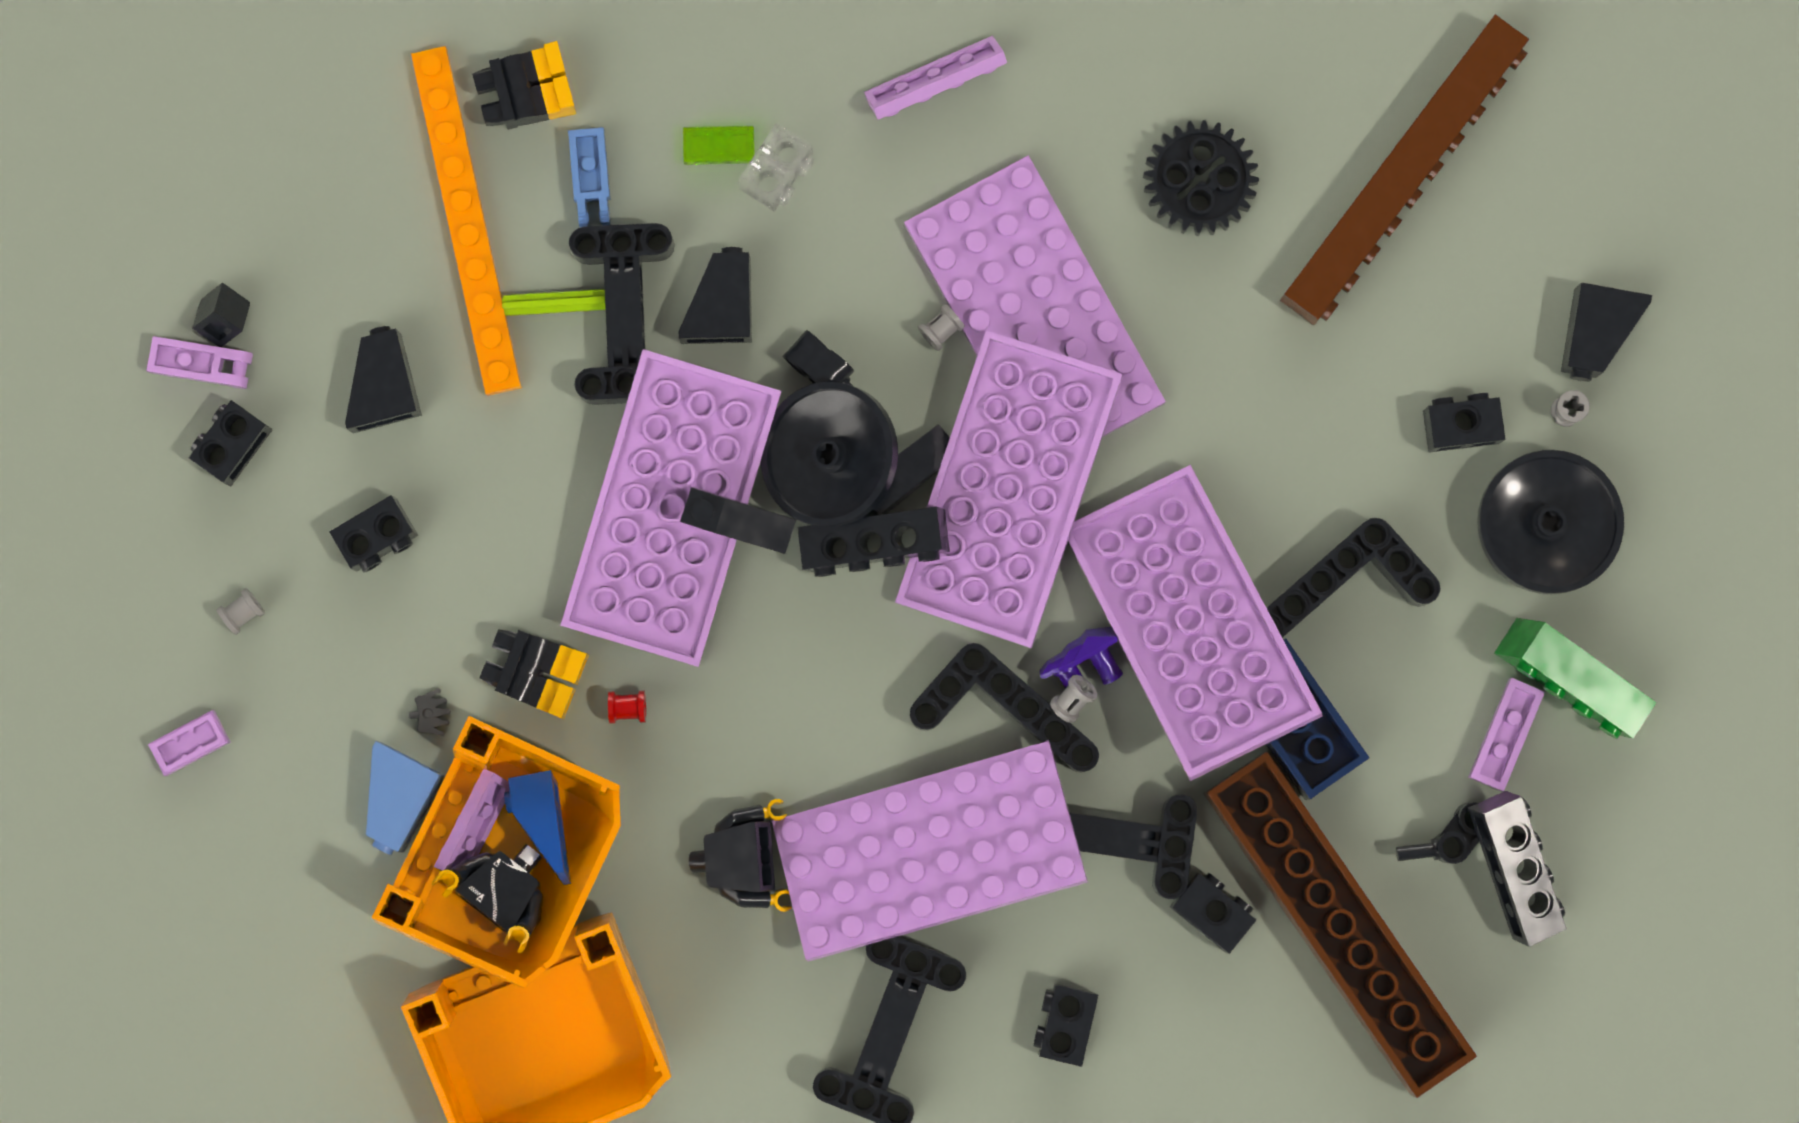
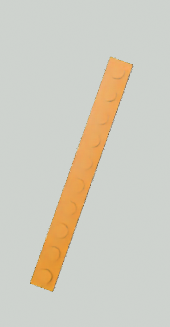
[411,46,522,396]

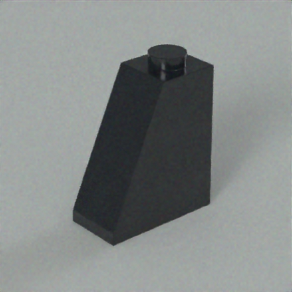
[678,247,752,344]
[1561,283,1652,382]
[345,326,422,434]

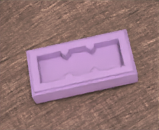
[148,710,231,776]

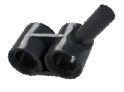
[782,330,854,386]
[1396,802,1479,864]

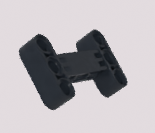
[569,223,675,405]
[1069,794,1197,899]
[813,936,966,1123]

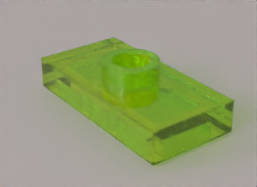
[683,126,755,165]

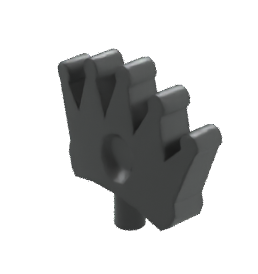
[409,688,451,736]

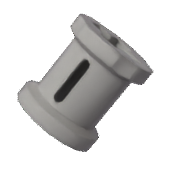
[918,304,965,351]
[1551,390,1590,427]
[216,588,265,635]
[1050,675,1098,723]

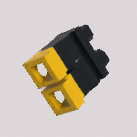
[472,41,576,130]
[480,629,589,719]

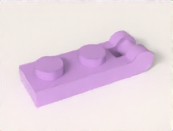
[146,336,253,389]

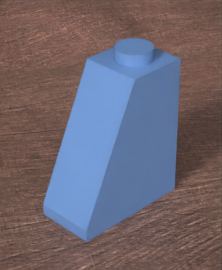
[366,741,445,855]

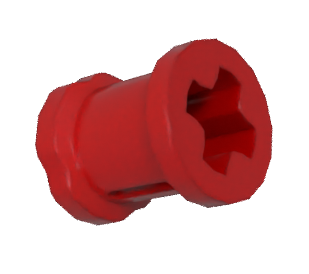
[608,690,647,724]

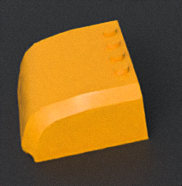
[371,716,621,988]
[401,912,671,1123]

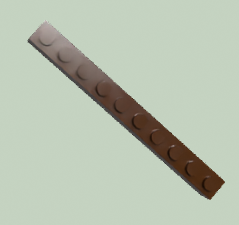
[1280,14,1529,325]

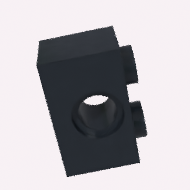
[1423,393,1506,453]
[1170,872,1256,954]

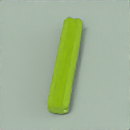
[502,289,605,316]

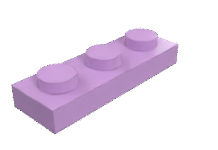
[1468,678,1545,792]
[434,769,510,871]

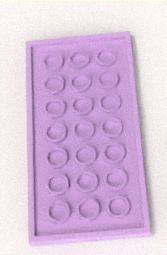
[904,155,1166,437]
[895,330,1123,648]
[560,349,782,667]
[1068,465,1322,781]
[772,741,1088,962]

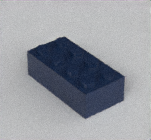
[1266,638,1370,800]

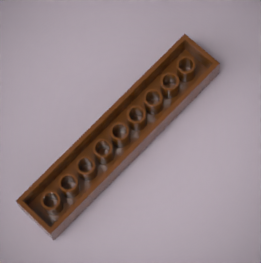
[1203,752,1477,1098]

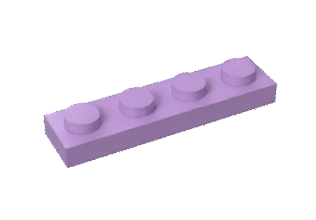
[864,35,1007,120]

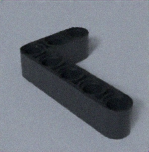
[1267,518,1441,638]
[910,643,1099,773]

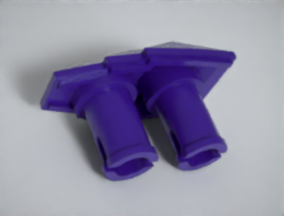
[1039,627,1123,689]

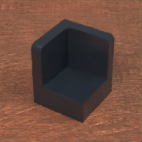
[192,282,250,347]

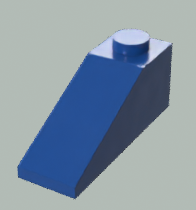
[504,770,571,885]

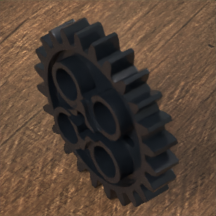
[1143,120,1259,236]

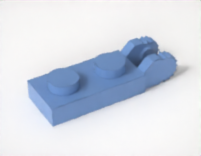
[568,127,611,228]

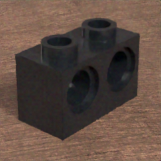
[189,400,273,487]
[329,495,418,573]
[1033,983,1099,1067]

